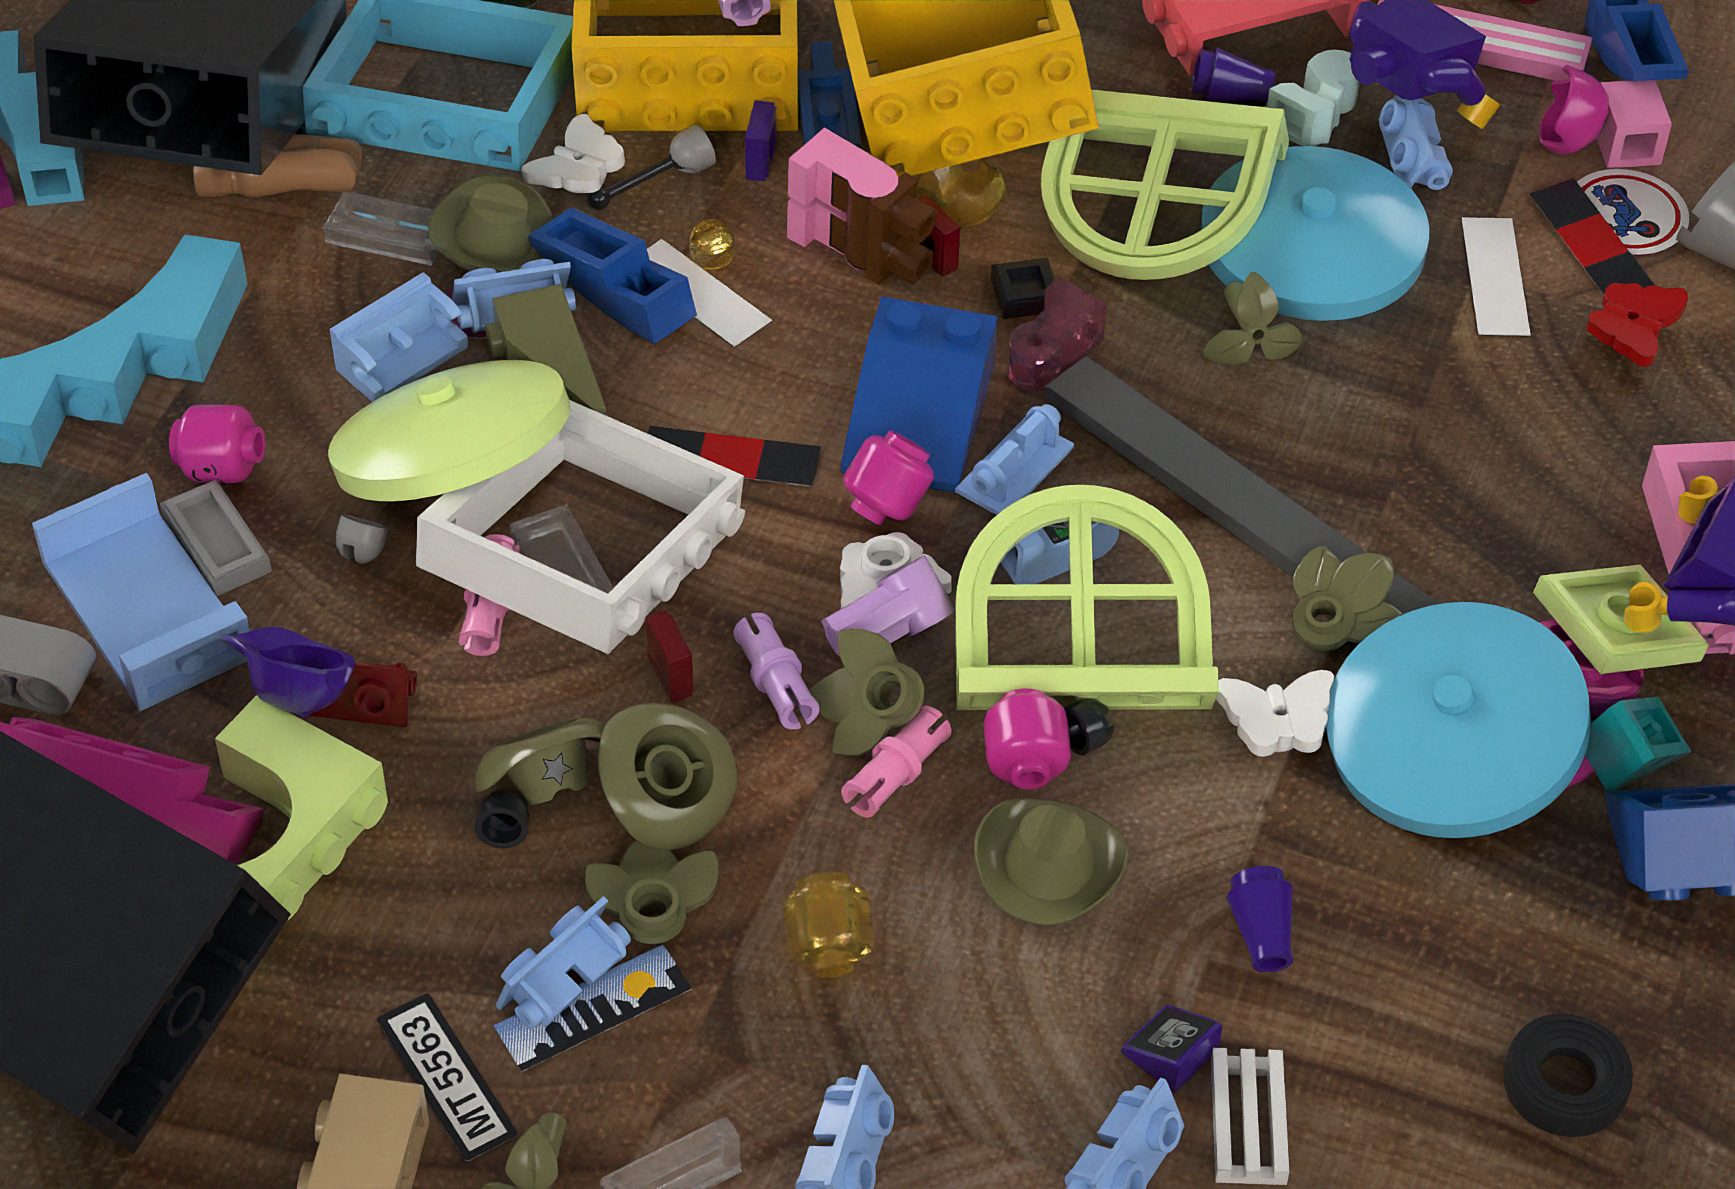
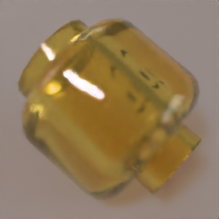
[782,872,875,978]

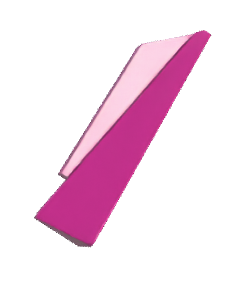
[0,717,264,865]

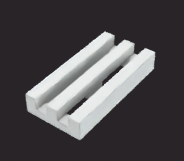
[1211,1048,1289,1185]

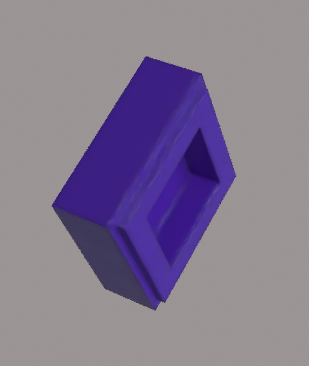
[745,100,777,181]

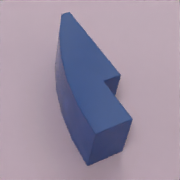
[1584,0,1688,81]
[528,208,697,344]

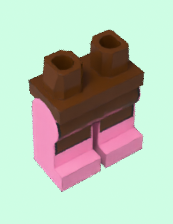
[787,127,937,285]

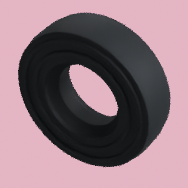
[1503,1014,1633,1137]

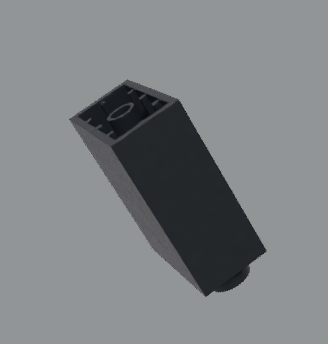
[33,0,346,175]
[0,731,291,1154]

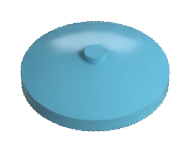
[1200,146,1429,321]
[1326,602,1591,838]

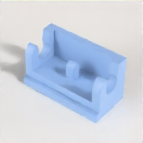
[329,272,469,402]

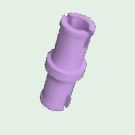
[733,613,819,729]

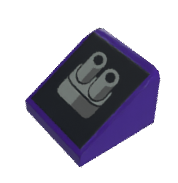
[1121,1004,1223,1093]

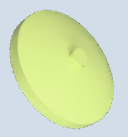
[328,360,571,501]

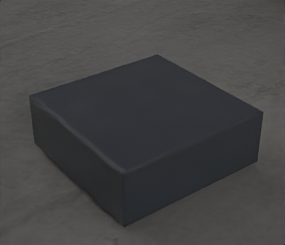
[991,257,1061,319]

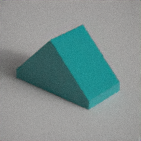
[1585,697,1691,791]

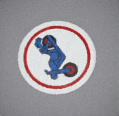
[1577,169,1689,255]

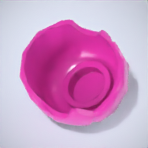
[1539,65,1609,155]

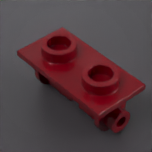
[285,661,417,727]

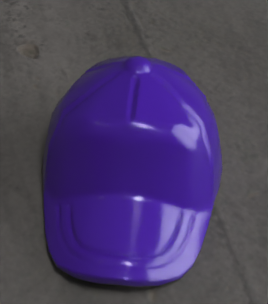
[222,627,355,717]

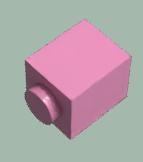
[1596,80,1672,168]

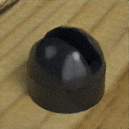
[1064,699,1115,756]
[475,789,530,849]

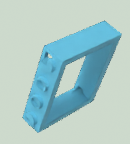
[302,0,573,171]

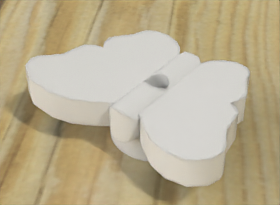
[521,114,625,193]
[840,532,951,609]
[1216,670,1334,757]

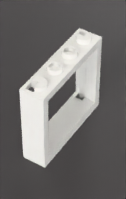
[416,400,745,654]

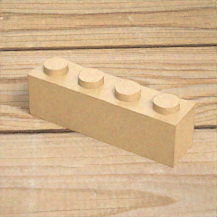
[297,1074,429,1189]

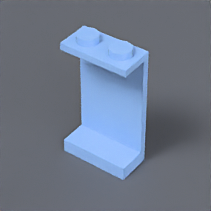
[32,473,250,711]

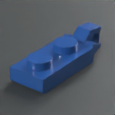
[798,41,861,149]

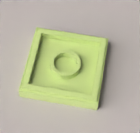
[1533,565,1709,674]

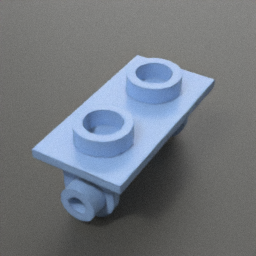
[1378,95,1453,190]
[452,259,576,333]
[955,404,1074,515]
[495,896,631,1029]
[795,1065,894,1189]
[1065,1078,1185,1189]

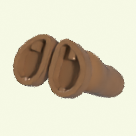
[193,133,363,198]

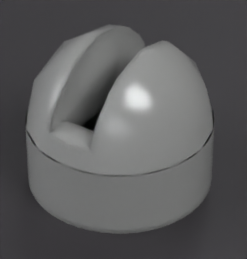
[336,515,389,564]

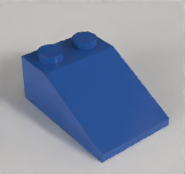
[840,296,998,493]

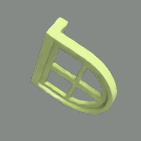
[1041,89,1289,280]
[955,485,1219,710]

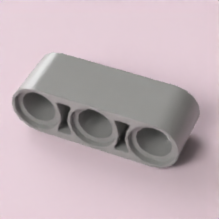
[0,615,97,715]

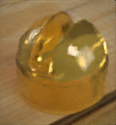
[689,218,735,269]

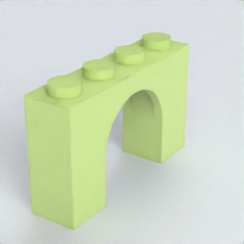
[215,695,388,920]

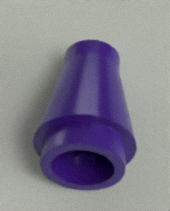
[1191,47,1275,103]
[1226,866,1293,972]

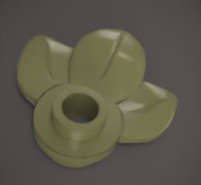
[1292,546,1403,652]
[809,628,924,756]
[585,840,719,944]

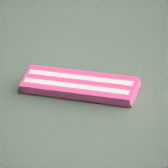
[1377,0,1593,81]

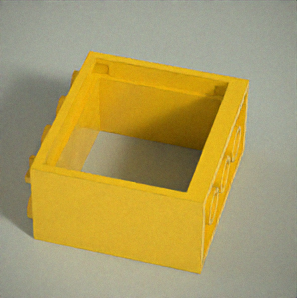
[572,0,798,132]
[834,0,1099,177]

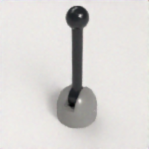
[588,124,716,210]

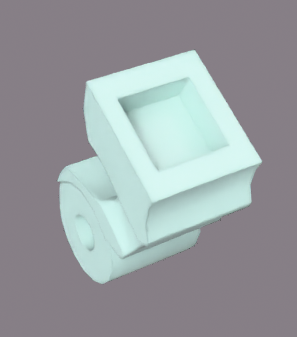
[1267,49,1360,146]

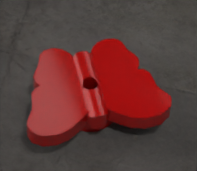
[1586,283,1688,367]

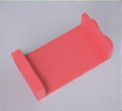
[1142,0,1369,76]

